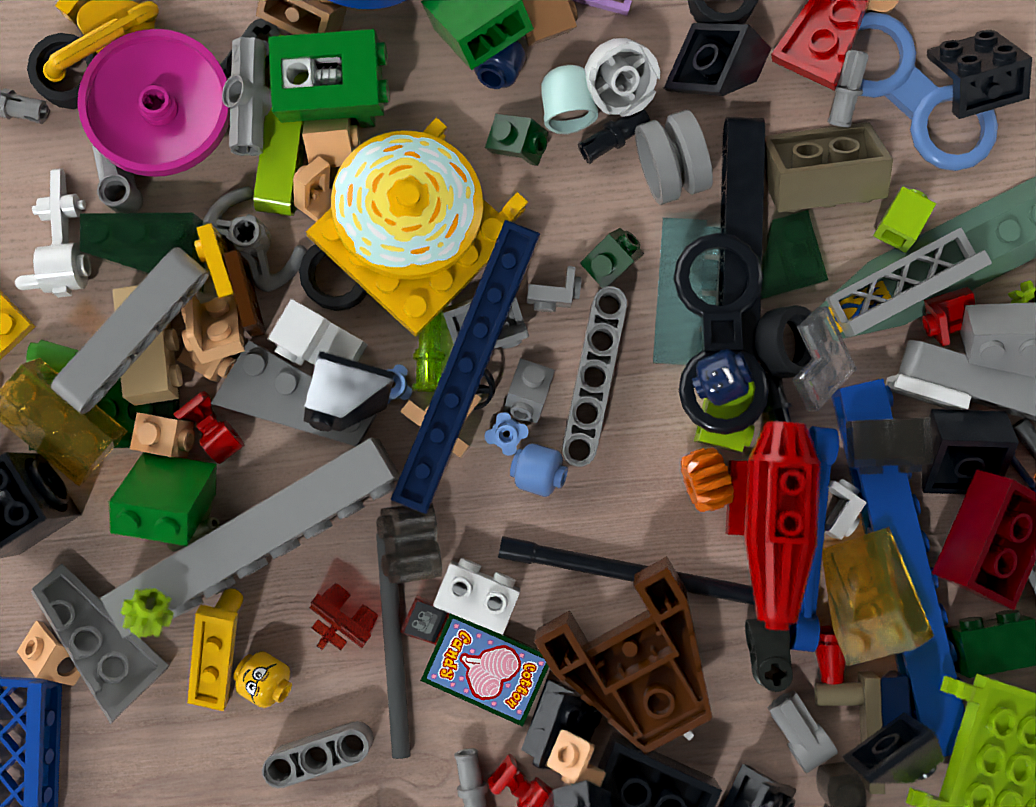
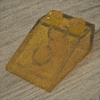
[822,527,934,666]

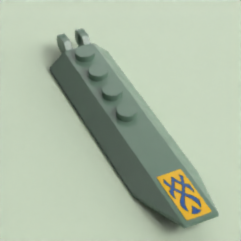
[818,176,1036,340]

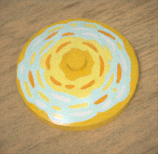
[331,130,483,280]

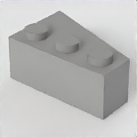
[960,302,1036,378]

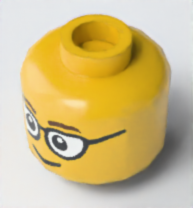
[233,651,292,708]

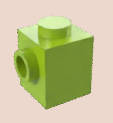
[873,186,937,253]

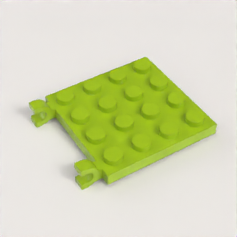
[905,674,1036,807]

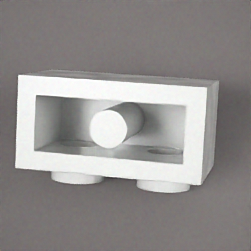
[433,558,520,635]

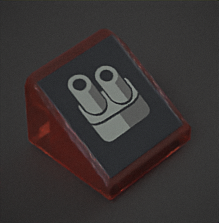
[400,595,449,645]

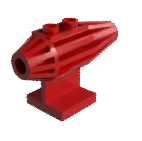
[725,422,821,630]

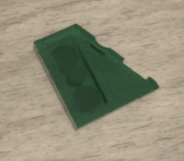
[761,210,828,300]

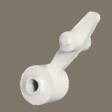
[15,169,91,298]

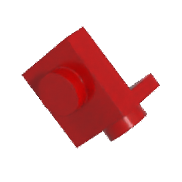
[922,287,975,347]

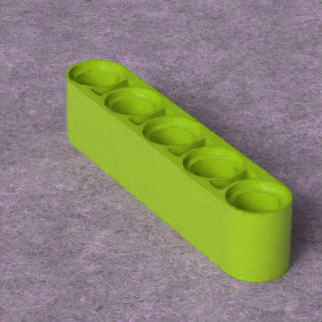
[254,35,309,216]

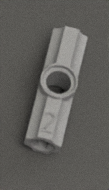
[222,37,272,156]

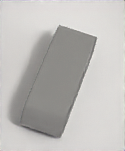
[262,721,374,788]

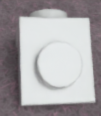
[824,479,867,540]

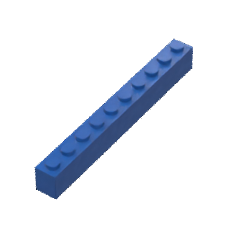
[830,379,965,757]

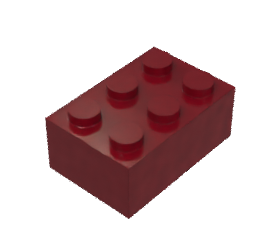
[932,470,1036,610]

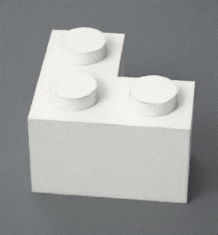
[268,299,368,365]

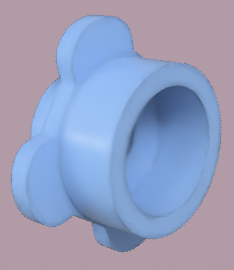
[387,364,412,405]
[484,412,529,456]

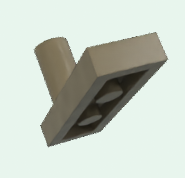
[814,671,885,794]

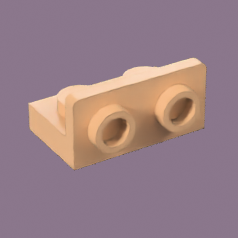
[181,294,245,364]

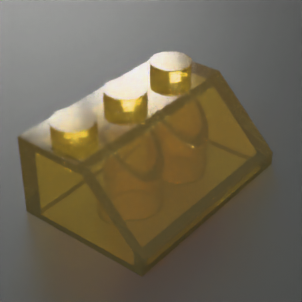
[0,358,128,487]

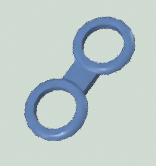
[858,12,998,171]

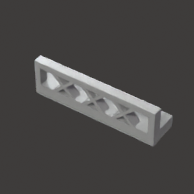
[825,227,992,338]

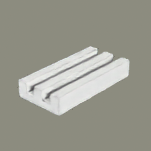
[885,374,971,410]

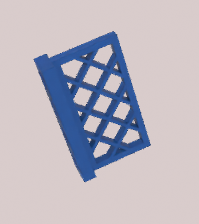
[0,676,62,807]

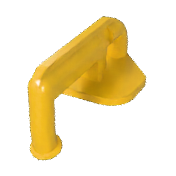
[43,0,159,82]

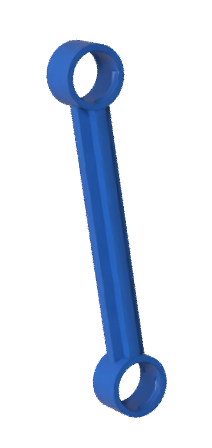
[789,426,839,652]

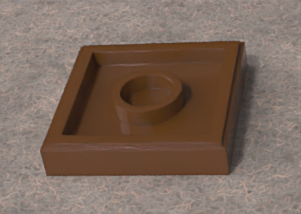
[223,250,266,338]

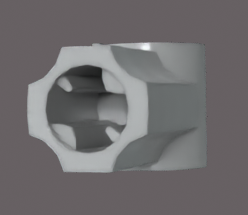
[92,145,143,216]
[767,690,838,774]

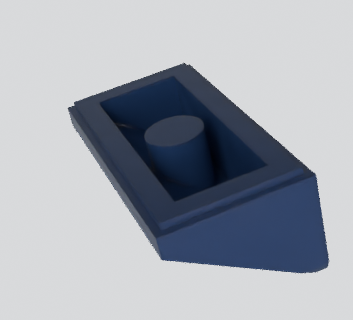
[880,670,911,728]

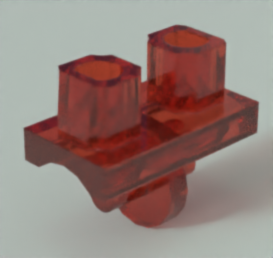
[309,583,378,651]

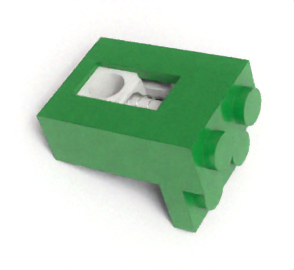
[268,29,390,128]

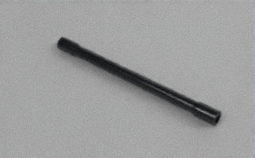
[498,536,755,606]

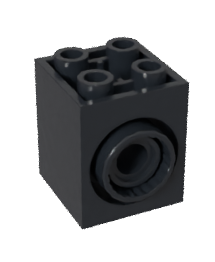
[0,452,82,558]

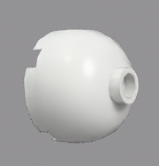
[584,38,660,117]

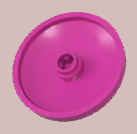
[78,29,230,177]

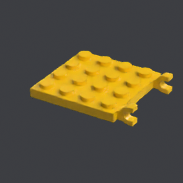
[306,117,528,337]

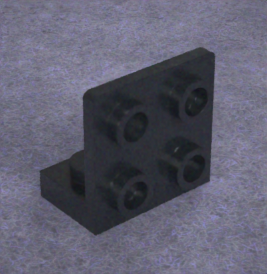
[927,30,1032,119]

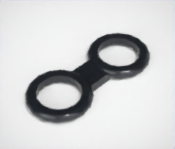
[673,233,769,435]

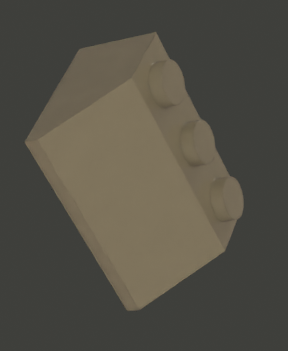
[764,122,893,212]

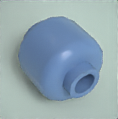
[510,443,568,497]

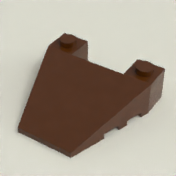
[534,557,713,754]

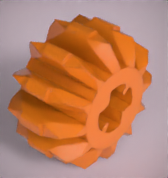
[681,447,734,512]

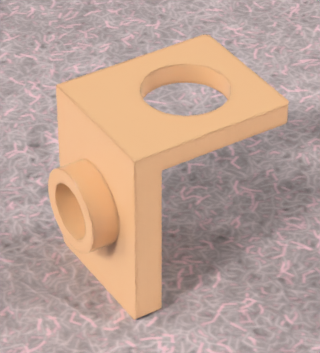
[17,621,81,686]

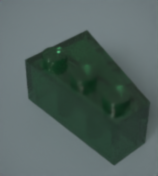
[80,212,204,293]

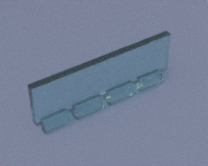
[653,218,721,365]

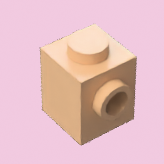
[302,118,360,167]

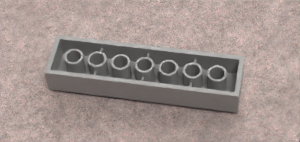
[100,438,400,639]

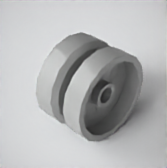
[635,109,713,205]

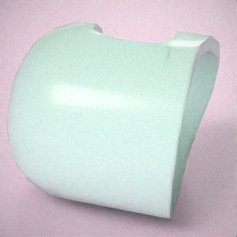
[541,65,598,134]

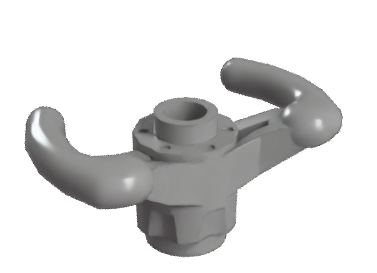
[203,186,307,292]

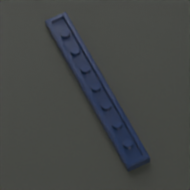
[391,220,540,514]

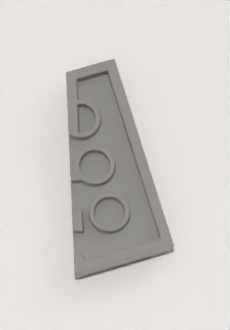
[211,340,377,446]
[31,564,169,724]

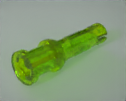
[412,312,446,392]

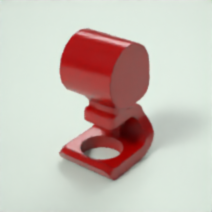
[173,391,244,464]
[487,754,553,807]

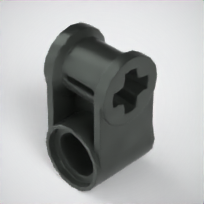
[745,618,793,692]

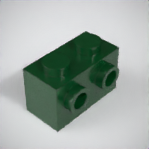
[947,610,1036,678]

